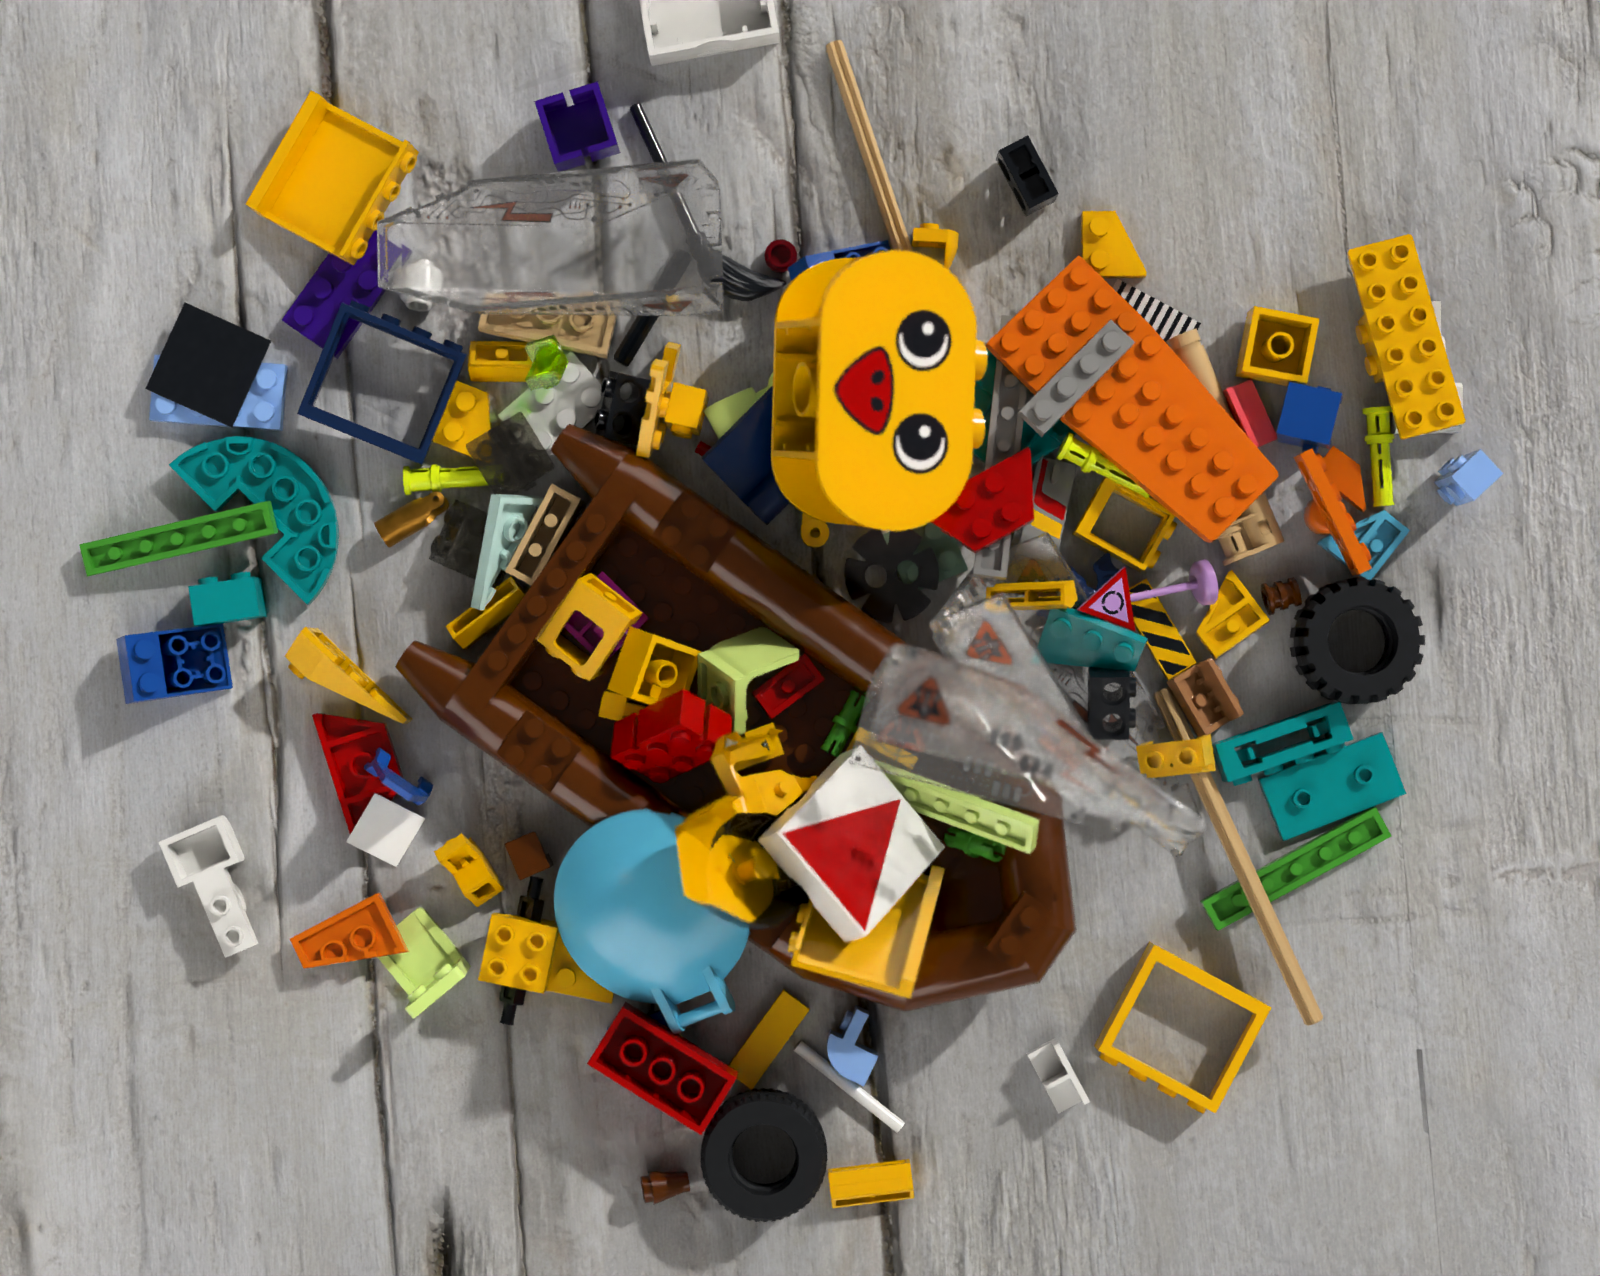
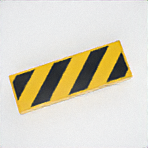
[1129,578,1197,680]

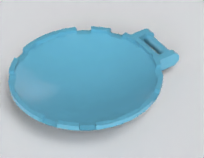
[554,809,750,1034]

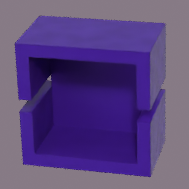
[534,81,620,173]

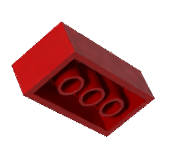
[587,1001,738,1135]

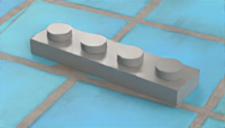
[1018,320,1135,437]

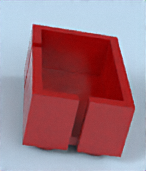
[611,689,732,783]

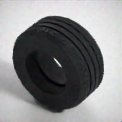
[700,1088,827,1222]

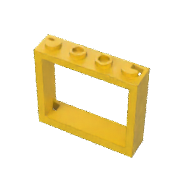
[1094,941,1271,1114]

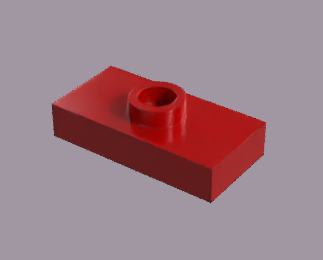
[751,653,825,720]

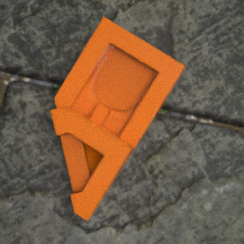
[1323,446,1366,513]

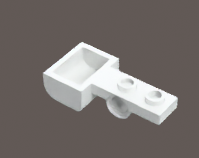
[159,815,259,958]

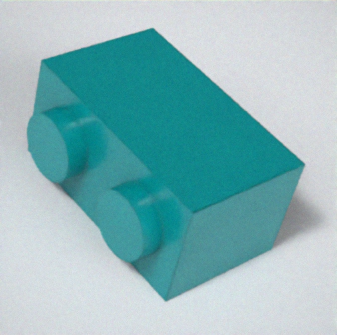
[188,572,267,626]

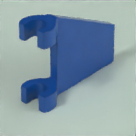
[364,747,433,806]

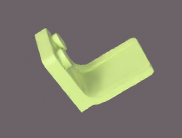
[698,627,799,735]
[377,907,471,1019]

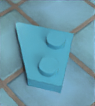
[1317,510,1410,580]

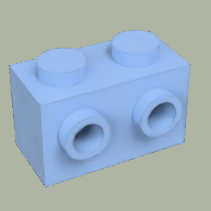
[1434,449,1503,506]

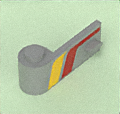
[1011,457,1077,561]

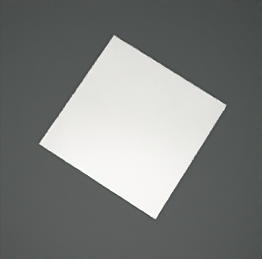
[346,793,425,867]

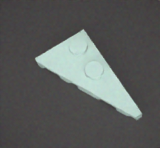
[471,494,544,610]

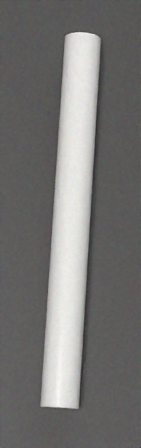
[793,1040,905,1133]

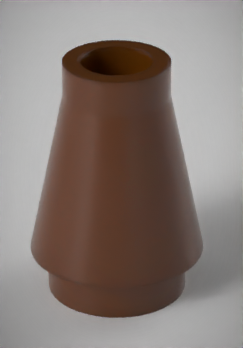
[640,1171,690,1205]

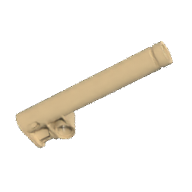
[1166,329,1285,566]

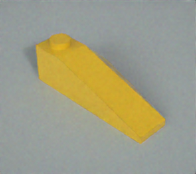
[284,627,412,724]

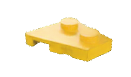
[1081,211,1146,278]
[433,381,494,465]

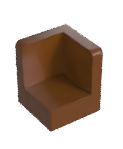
[504,831,553,880]

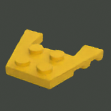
[636,342,681,458]

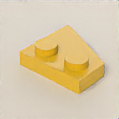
[1196,570,1270,660]

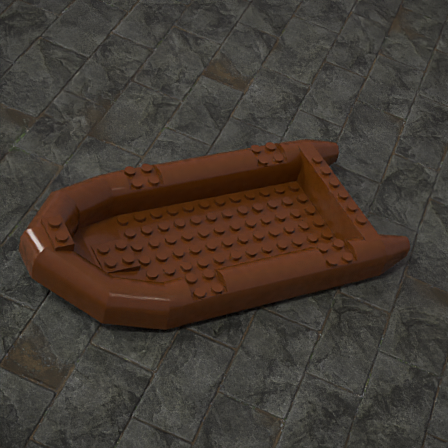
[395,424,1077,1012]

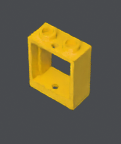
[1072,477,1177,572]

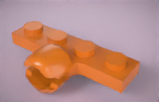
[1294,448,1372,576]

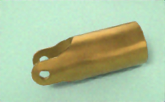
[374,491,449,548]

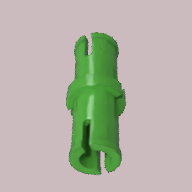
[820,690,870,758]
[944,826,1006,862]

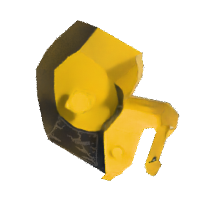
[675,729,817,929]

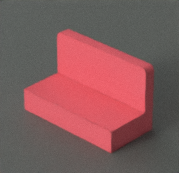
[1223,379,1278,448]

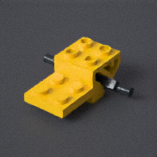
[478,876,614,1025]

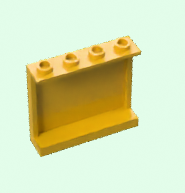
[245,91,419,266]
[788,865,945,999]

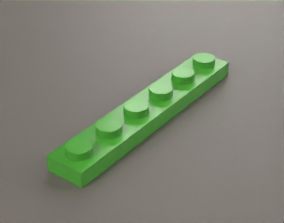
[79,501,278,576]
[1200,807,1391,931]

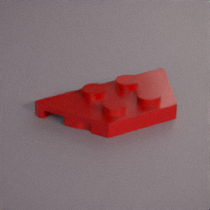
[931,447,1034,553]
[312,713,404,834]

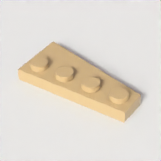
[478,294,621,359]

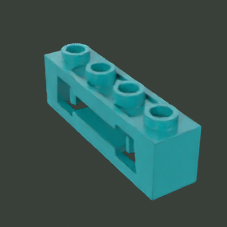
[1212,702,1354,786]

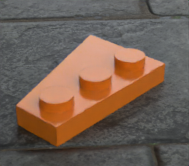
[290,893,409,968]

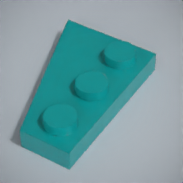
[1032,608,1148,671]

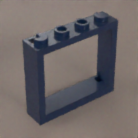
[297,301,467,465]

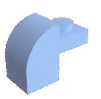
[827,1005,878,1086]

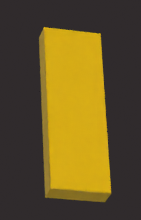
[728,989,810,1090]

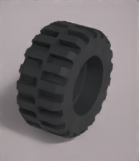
[1290,577,1425,704]

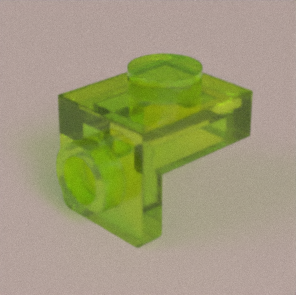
[525,335,569,391]

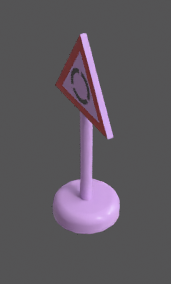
[1076,559,1218,631]

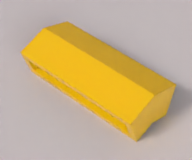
[445,576,526,650]
[986,580,1078,611]
[828,1159,914,1208]

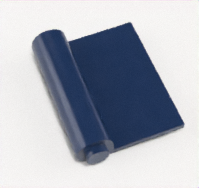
[701,385,790,525]

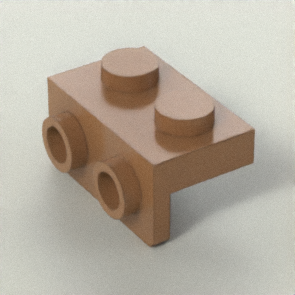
[1167,657,1244,737]

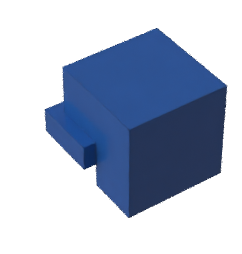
[1276,382,1343,454]

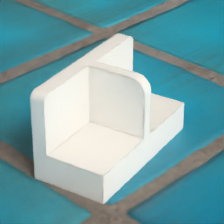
[1026,1038,1090,1114]

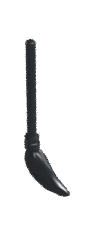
[629,103,786,301]

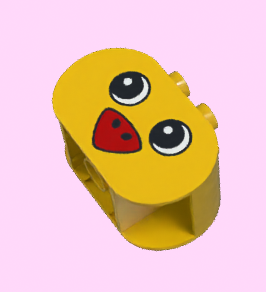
[771,251,987,531]

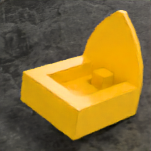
[911,223,959,269]

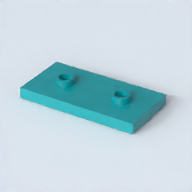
[1258,732,1406,841]

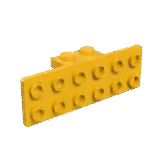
[1347,234,1466,440]

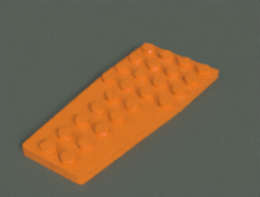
[986,255,1278,543]

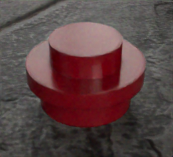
[764,239,797,273]

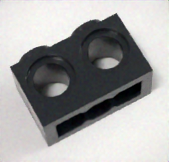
[996,135,1059,216]
[593,371,651,445]
[1087,667,1136,740]

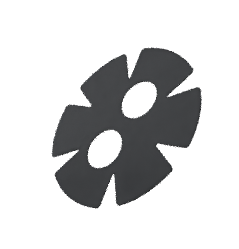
[845,529,939,623]

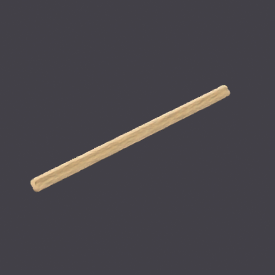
[826,40,913,252]
[1154,687,1323,1026]

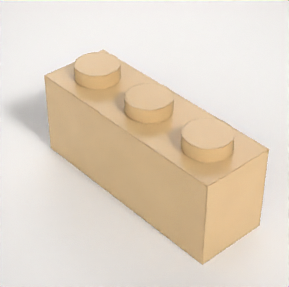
[505,484,584,585]

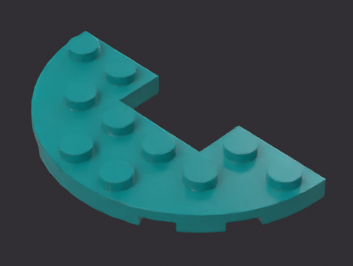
[169,436,339,605]

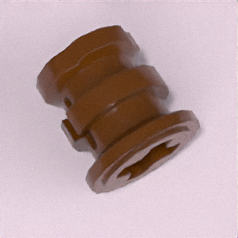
[1261,577,1302,615]

